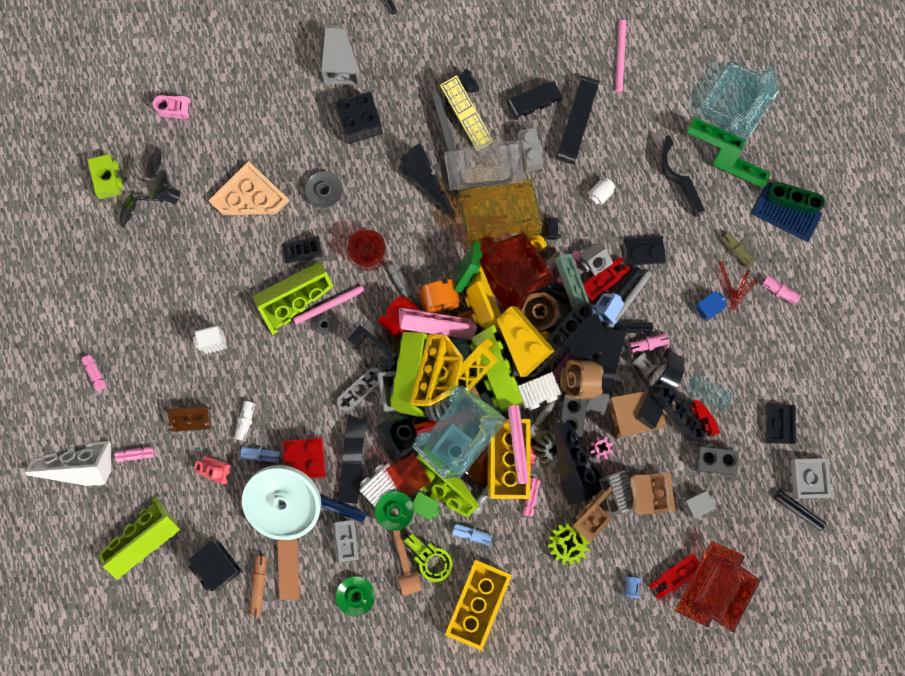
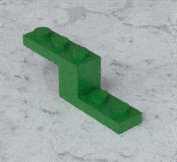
[687,117,771,188]

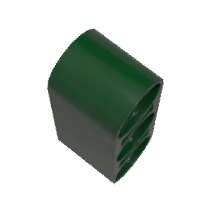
[767,182,825,214]

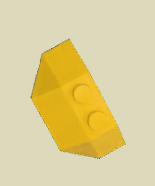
[464,266,505,339]
[410,334,464,406]

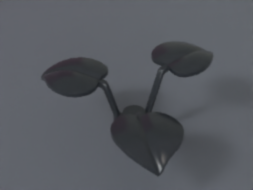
[120,148,180,228]

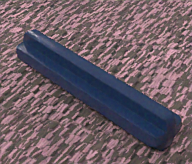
[320,496,366,522]

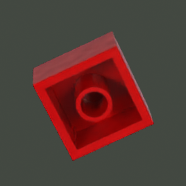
[283,438,327,480]

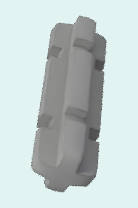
[388,263,413,298]

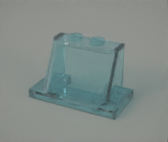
[701,63,780,142]

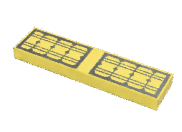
[440,75,493,151]

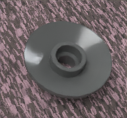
[305,171,343,208]

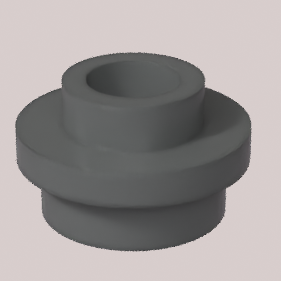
[315,316,334,335]

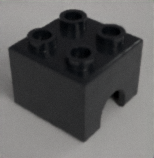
[335,91,383,144]
[188,541,242,591]

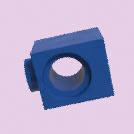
[695,290,727,322]

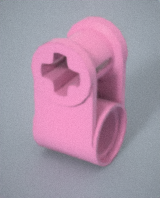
[153,95,191,119]

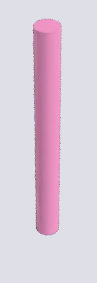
[615,20,626,92]
[293,285,365,325]

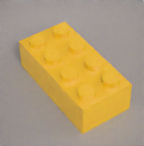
[488,419,530,499]
[445,560,512,651]

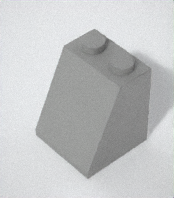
[321,26,362,86]

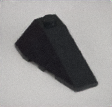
[377,414,447,464]

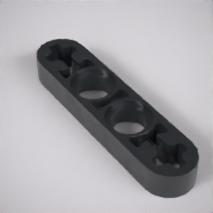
[653,383,705,441]

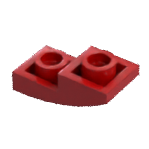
[689,399,721,437]

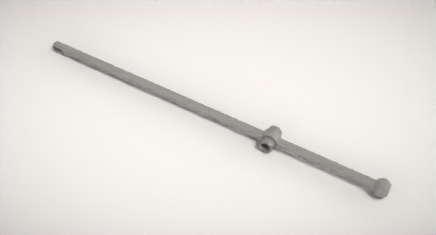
[473,271,652,515]

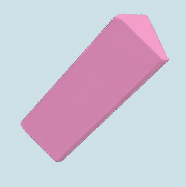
[399,308,477,340]

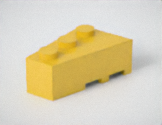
[497,306,555,377]

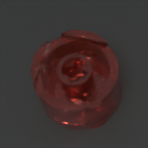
[348,229,387,272]

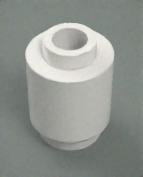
[588,178,615,205]

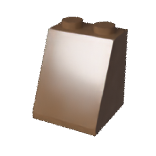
[608,391,666,439]

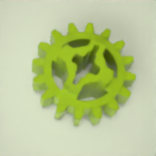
[548,523,590,566]

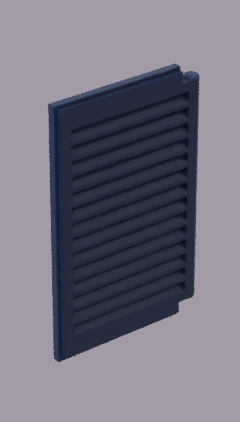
[751,182,823,242]

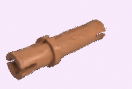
[249,556,267,617]

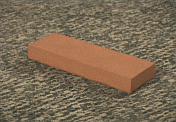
[277,539,300,600]

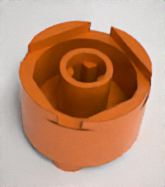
[417,279,460,314]

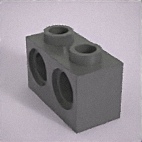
[555,395,588,438]
[695,444,739,475]

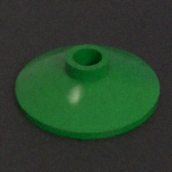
[375,491,414,531]
[336,576,375,617]

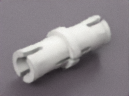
[233,401,256,441]

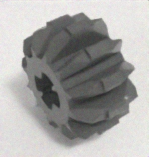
[424,394,458,421]
[533,431,558,465]

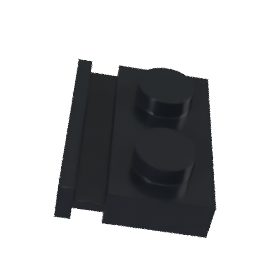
[625,236,666,266]
[766,404,796,444]

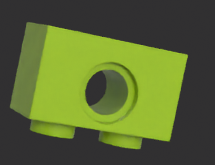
[88,154,124,199]

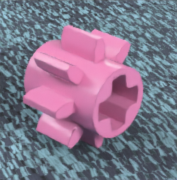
[590,437,613,460]

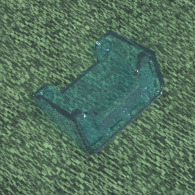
[412,386,506,479]

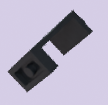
[347,325,397,372]

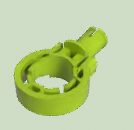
[404,532,453,582]

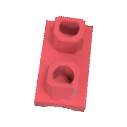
[194,456,230,484]

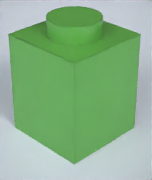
[413,492,441,521]

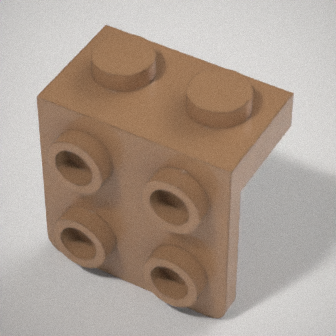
[630,472,675,515]
[573,487,613,543]

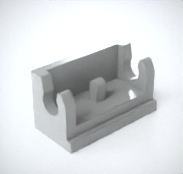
[332,520,359,563]

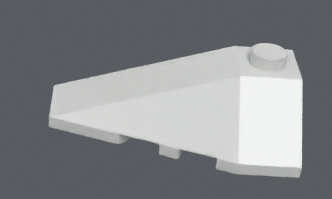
[25,441,111,486]

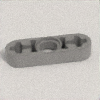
[337,368,382,412]

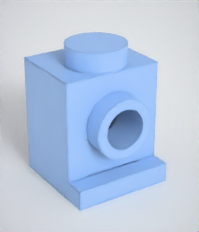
[595,293,624,325]

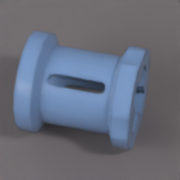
[622,576,642,599]

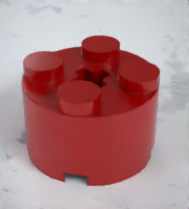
[378,294,421,340]

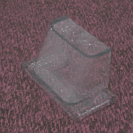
[444,139,525,190]

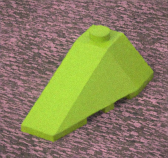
[400,443,480,518]

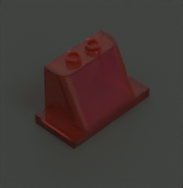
[479,232,554,311]
[675,541,761,633]

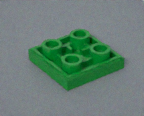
[454,240,482,293]

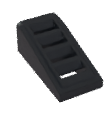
[282,236,323,264]

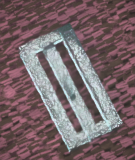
[690,377,734,412]

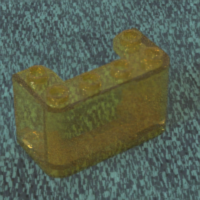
[458,179,542,248]

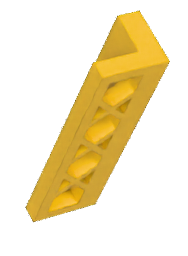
[455,339,498,403]

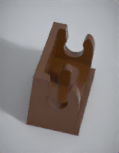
[168,406,211,432]

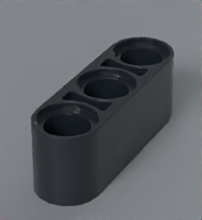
[506,81,563,120]

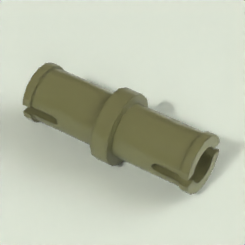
[721,232,756,267]

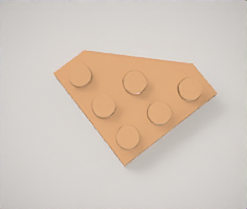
[209,161,289,215]

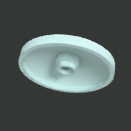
[242,465,321,540]

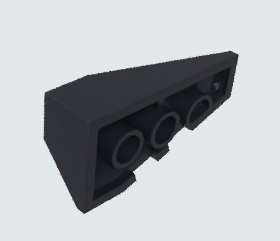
[399,143,455,219]
[554,421,603,505]

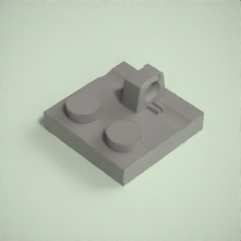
[789,458,832,499]

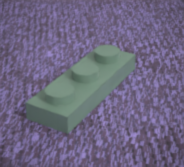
[554,254,590,310]

